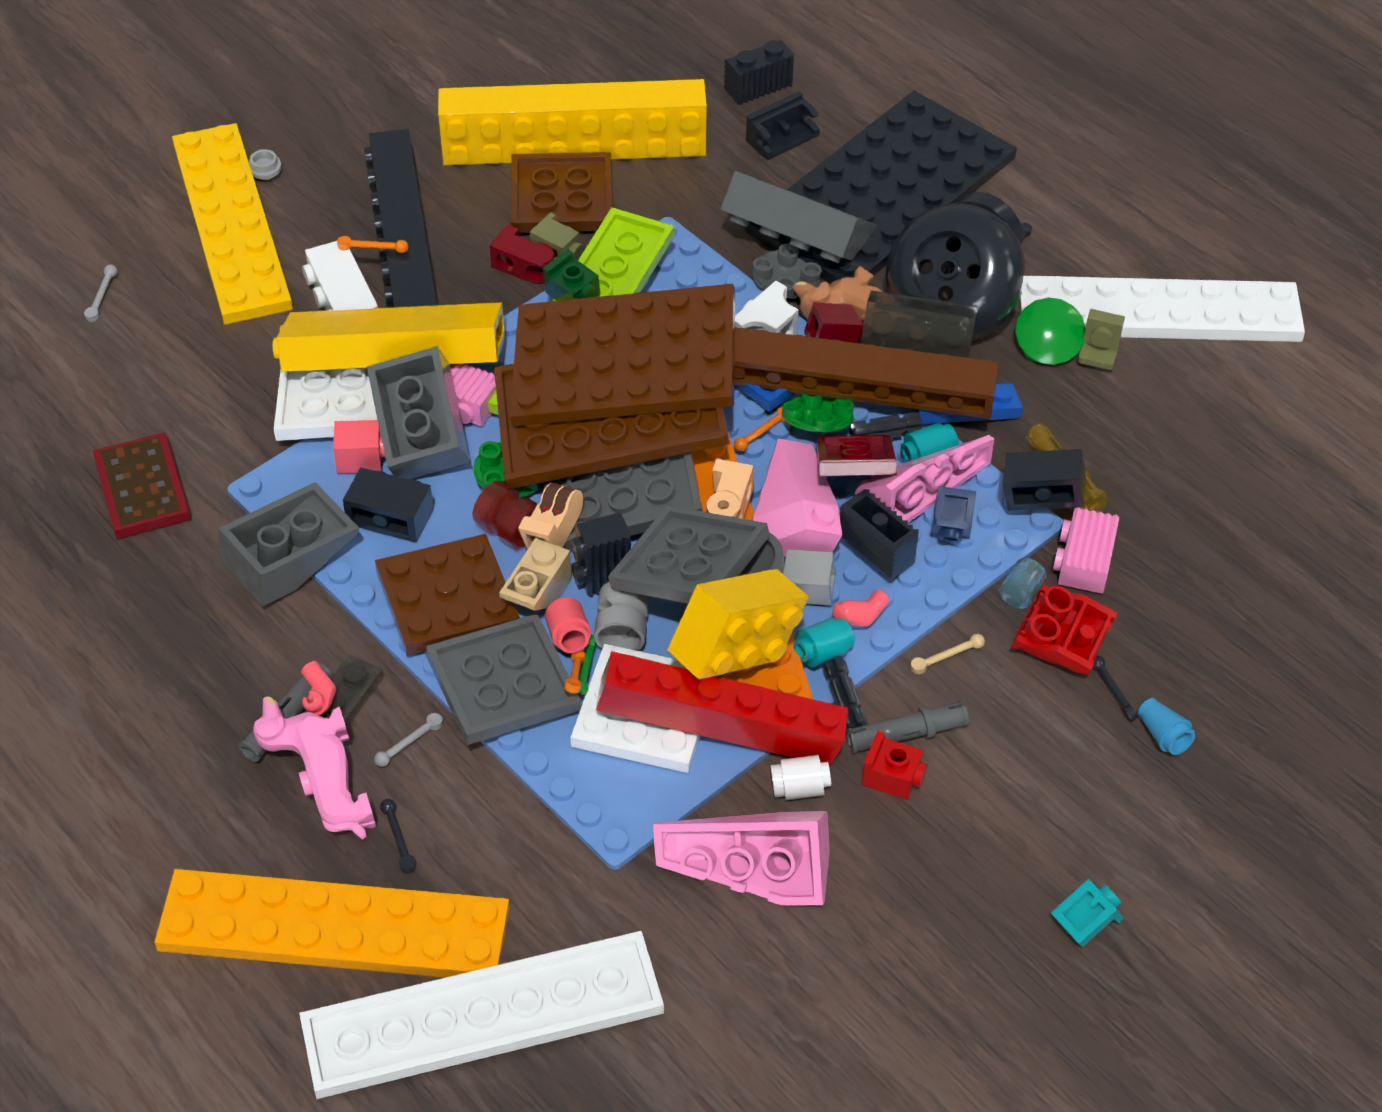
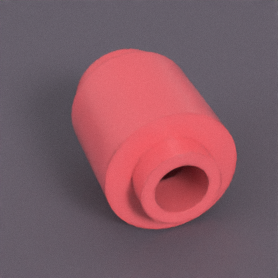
[545,597,591,653]

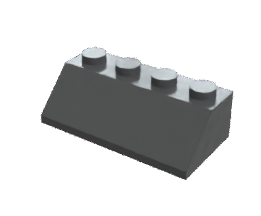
[720,171,876,263]

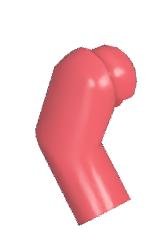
[832,590,890,627]

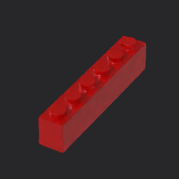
[595,651,848,766]

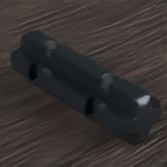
[850,412,922,438]
[823,656,867,728]

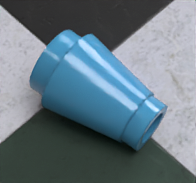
[1138,698,1195,755]

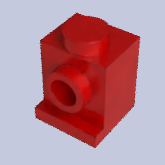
[862,731,928,800]

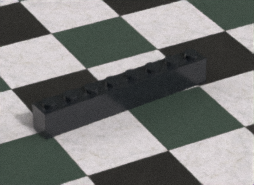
[364,129,437,307]

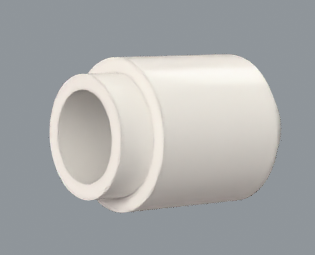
[770,755,831,801]

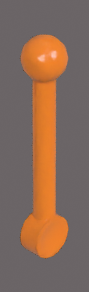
[337,236,409,254]
[734,406,787,452]
[564,650,585,693]

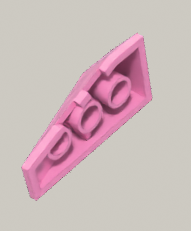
[752,438,842,557]

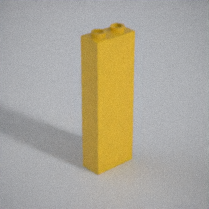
[273,302,505,372]

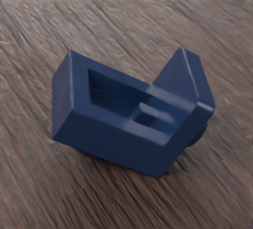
[932,486,976,542]

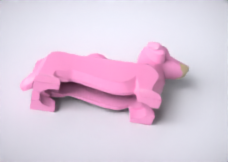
[253,697,376,840]

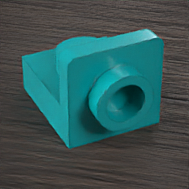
[1051,879,1124,948]

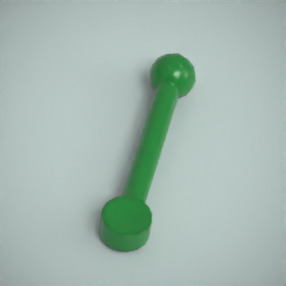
[578,635,597,696]

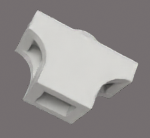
[735,281,798,335]

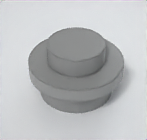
[249,149,282,180]

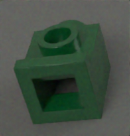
[543,249,600,301]

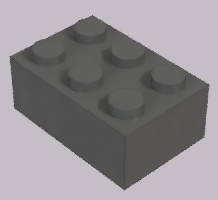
[367,346,471,479]

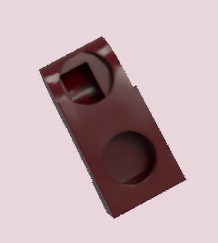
[489,224,554,284]

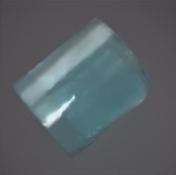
[999,558,1047,609]

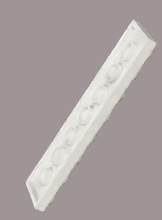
[1019,276,1305,342]
[299,931,664,1099]

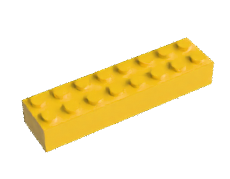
[438,79,707,165]

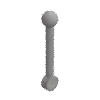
[84,264,117,322]
[374,713,443,767]

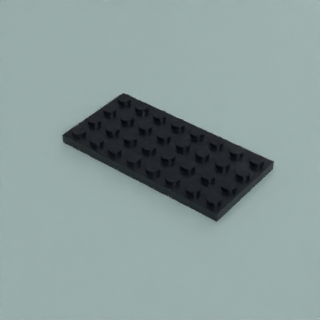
[745,90,1017,284]

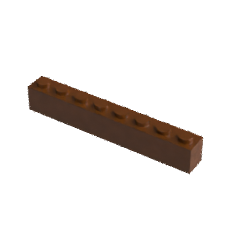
[734,327,999,419]

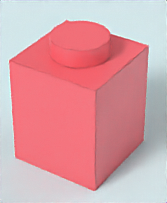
[333,420,385,474]

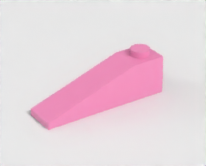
[855,435,994,523]
[653,811,830,906]

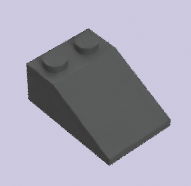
[218,482,359,607]

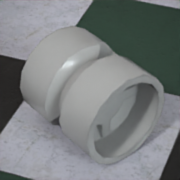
[594,581,649,651]

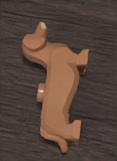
[793,266,935,350]

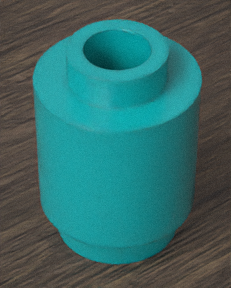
[901,423,959,462]
[793,618,855,667]

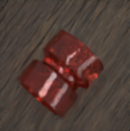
[472,480,537,549]

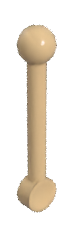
[911,634,985,675]

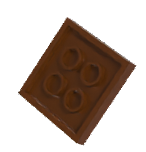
[511,152,612,233]
[375,534,520,656]

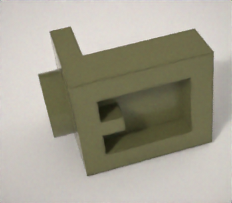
[1078,308,1125,370]

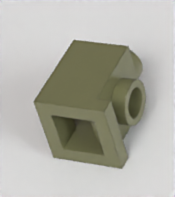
[530,212,585,260]

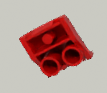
[1011,584,1118,675]

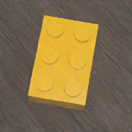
[667,569,809,680]

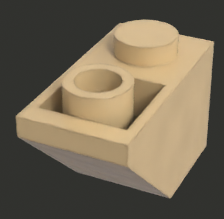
[499,538,571,611]

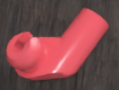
[301,661,336,715]

